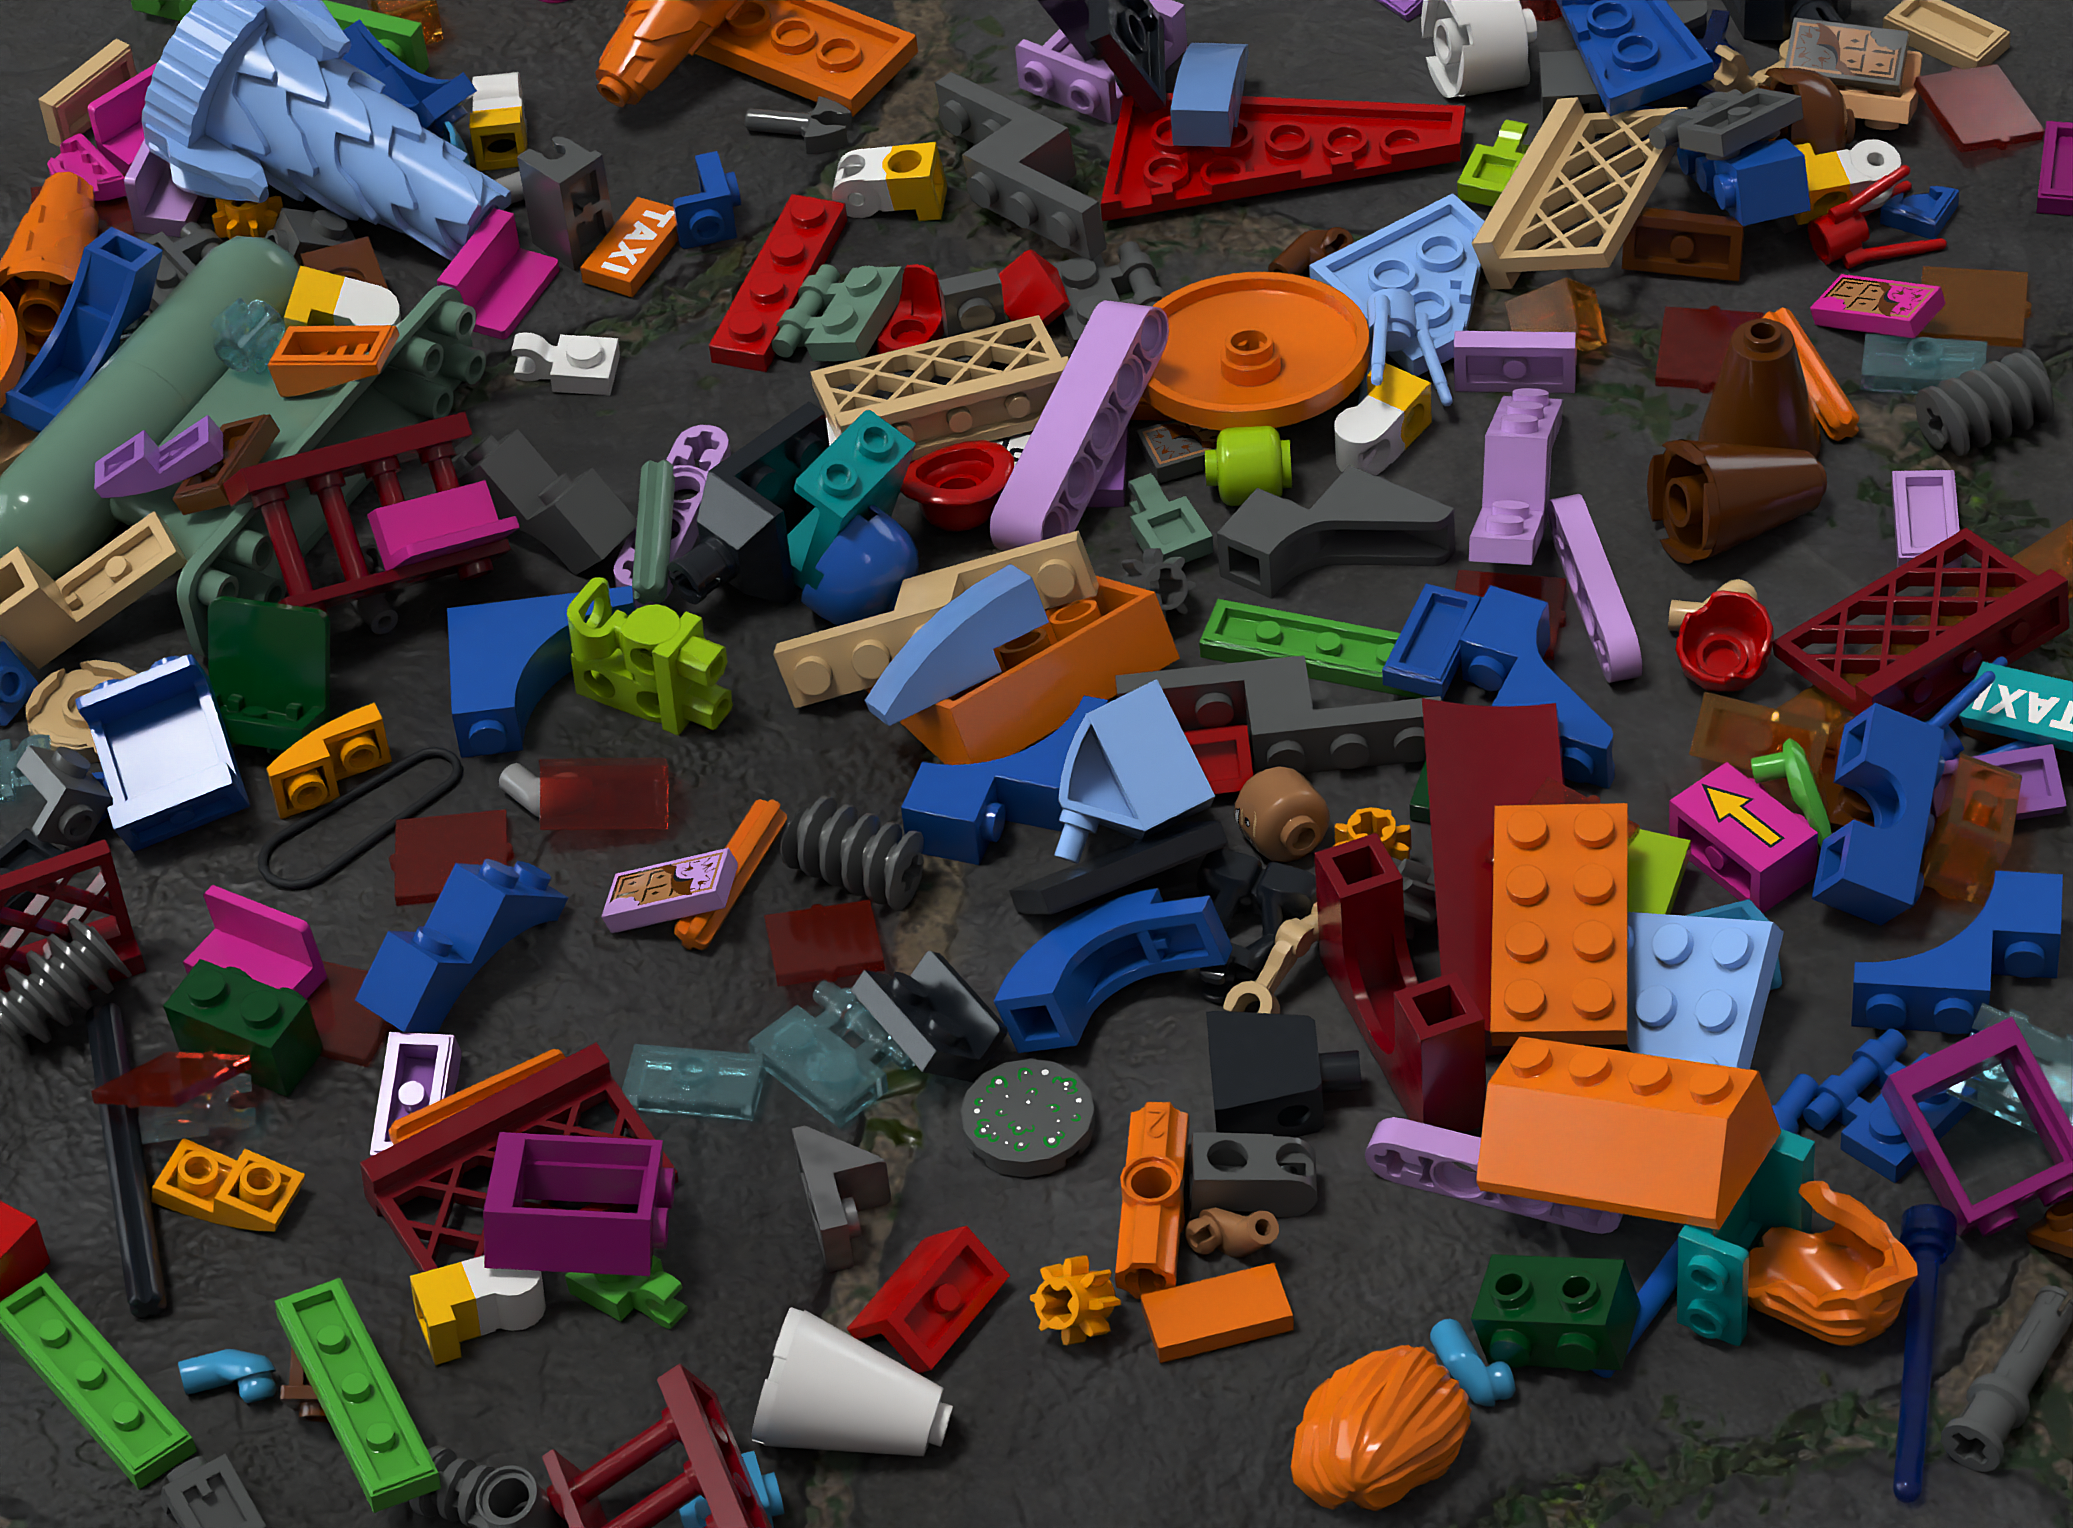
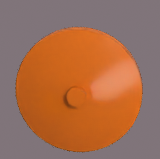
[1142,272,1370,430]

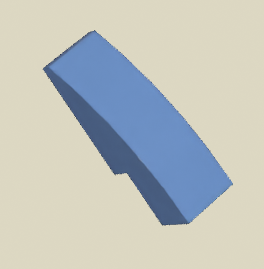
[1170,43,1249,147]
[865,564,1049,726]

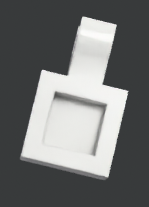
[511,332,620,396]

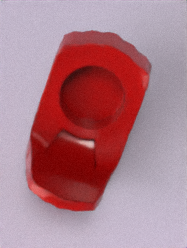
[875,264,944,355]

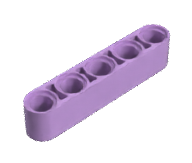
[990,300,1169,551]

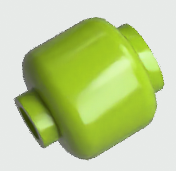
[1205,426,1292,506]

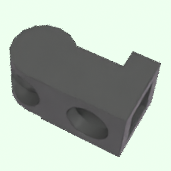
[1188,1132,1318,1221]

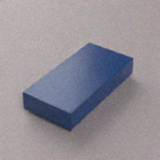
[1382,584,1483,700]

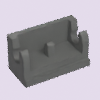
[517,137,614,271]

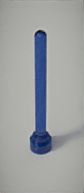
[1893,1204,1957,1503]

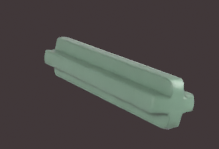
[632,460,675,604]

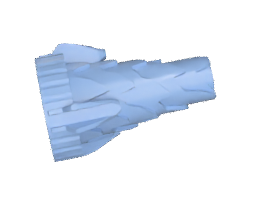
[142,0,511,261]

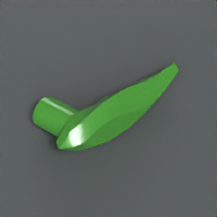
[1751,738,1832,847]

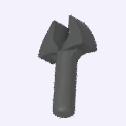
[744,96,853,154]

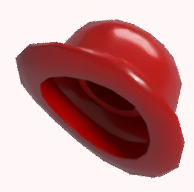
[900,440,1014,532]

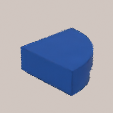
[1880,186,1959,239]

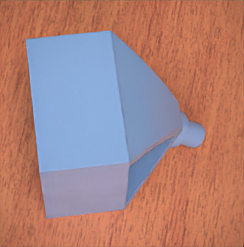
[1054,679,1215,864]

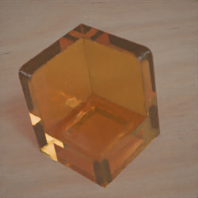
[1505,277,1607,352]

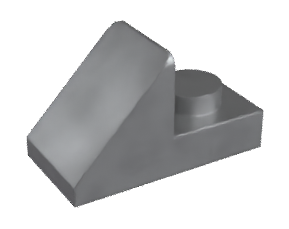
[792,1125,891,1273]

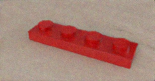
[709,194,848,372]

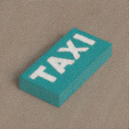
[1959,661,2073,752]

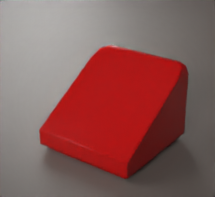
[998,250,1071,342]

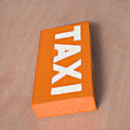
[580,196,679,297]

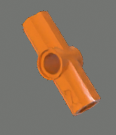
[1115,1102,1190,1299]

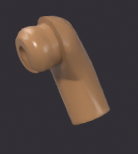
[1185,1207,1279,1257]

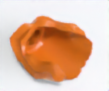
[1748,1181,1918,1346]
[1291,1345,1472,1511]

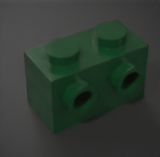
[163,959,324,1097]
[1471,1254,1641,1371]

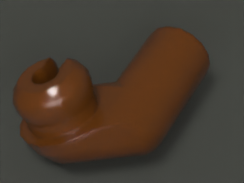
[1268,227,1354,276]

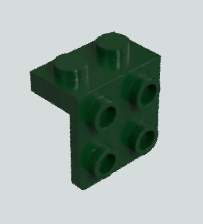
[208,596,330,756]

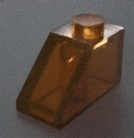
[1689,692,1832,783]
[1922,753,2022,906]

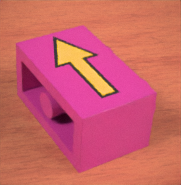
[1669,762,1818,914]

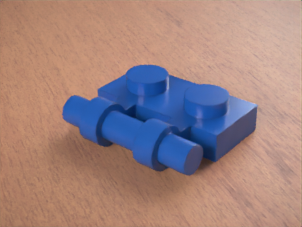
[1803,1029,1980,1183]

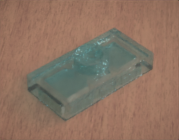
[1861,334,1987,394]
[622,1044,766,1120]

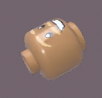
[1234,766,1330,863]

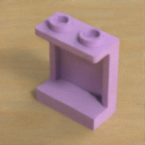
[1015,0,1187,124]

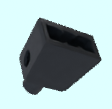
[1206,1011,1362,1138]

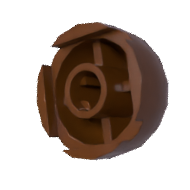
[1758,68,1855,155]

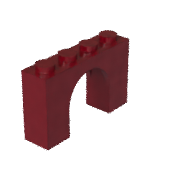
[1314,832,1486,1133]

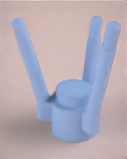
[1358,288,1453,406]

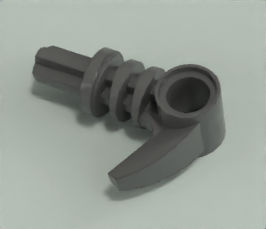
[409,1445,560,1528]

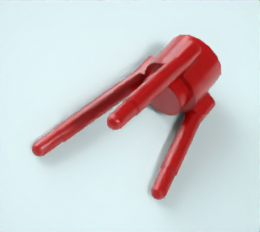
[1808,165,1947,269]

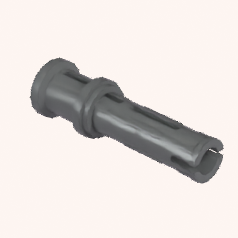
[1941,1285,2073,1472]

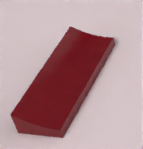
[1422,698,1567,1056]

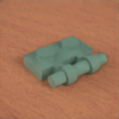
[771,264,904,362]

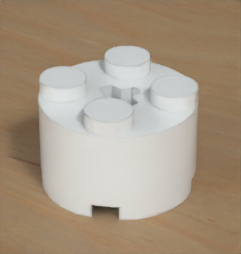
[1421,0,1537,98]

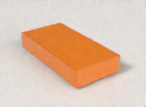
[1140,1263,1294,1363]

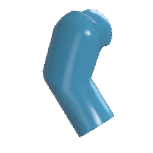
[1430,1319,1516,1406]
[178,1349,277,1403]

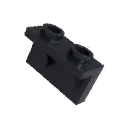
[850,951,1008,1083]

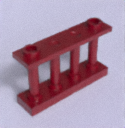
[223,412,511,616]
[542,1363,772,1528]

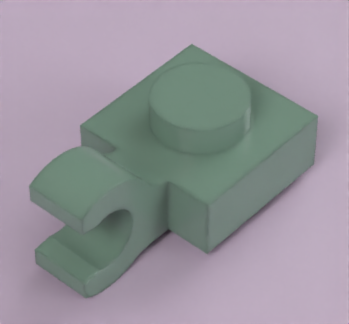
[1128,473,1213,563]

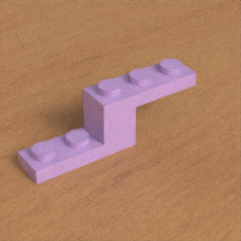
[1469,388,1563,565]

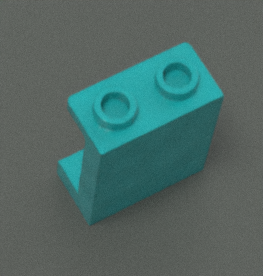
[787,410,916,590]
[1677,1128,1815,1346]

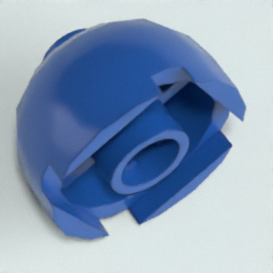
[801,504,919,626]

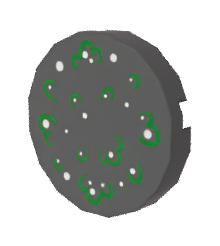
[960,1059,1096,1177]

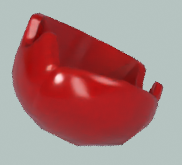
[1675,590,1774,692]

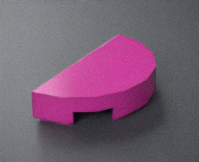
[47,133,127,201]

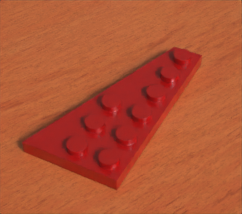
[1100,93,1466,221]

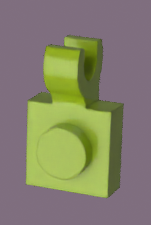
[1457,119,1529,207]

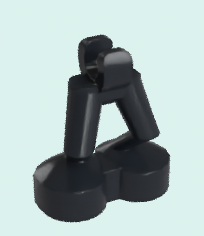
[1197,848,1317,1004]

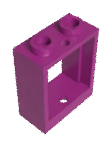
[1881,1016,2073,1237]
[483,1132,675,1276]

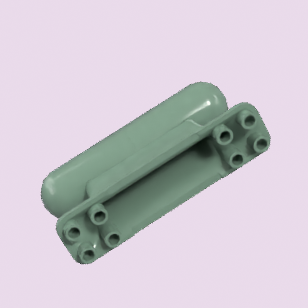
[0,236,486,658]

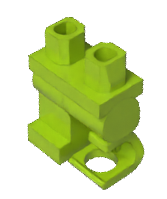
[567,577,733,736]

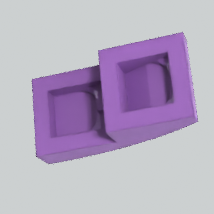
[94,415,224,498]

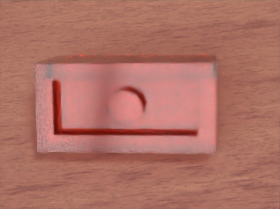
[539,758,668,830]

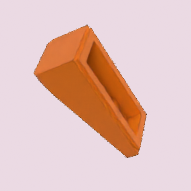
[267,325,400,397]

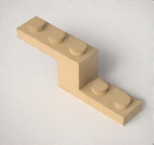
[0,511,187,669]
[773,530,1099,708]

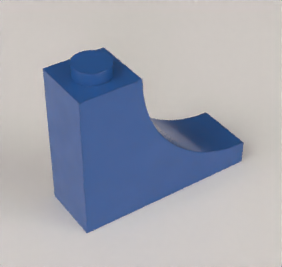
[447,586,636,758]

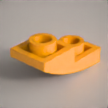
[266,702,392,819]
[151,1138,305,1232]

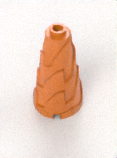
[595,0,749,107]
[0,172,99,362]

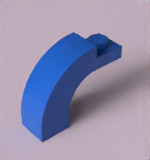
[993,888,1233,1053]

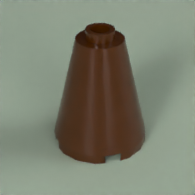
[1698,318,1821,461]
[1647,439,1827,564]

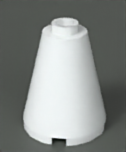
[751,1307,953,1456]

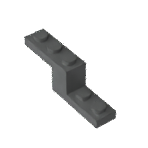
[935,72,1107,260]
[1115,655,1441,775]

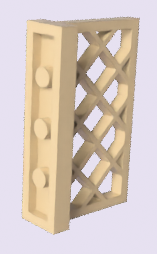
[1471,97,1688,290]
[810,315,1069,461]

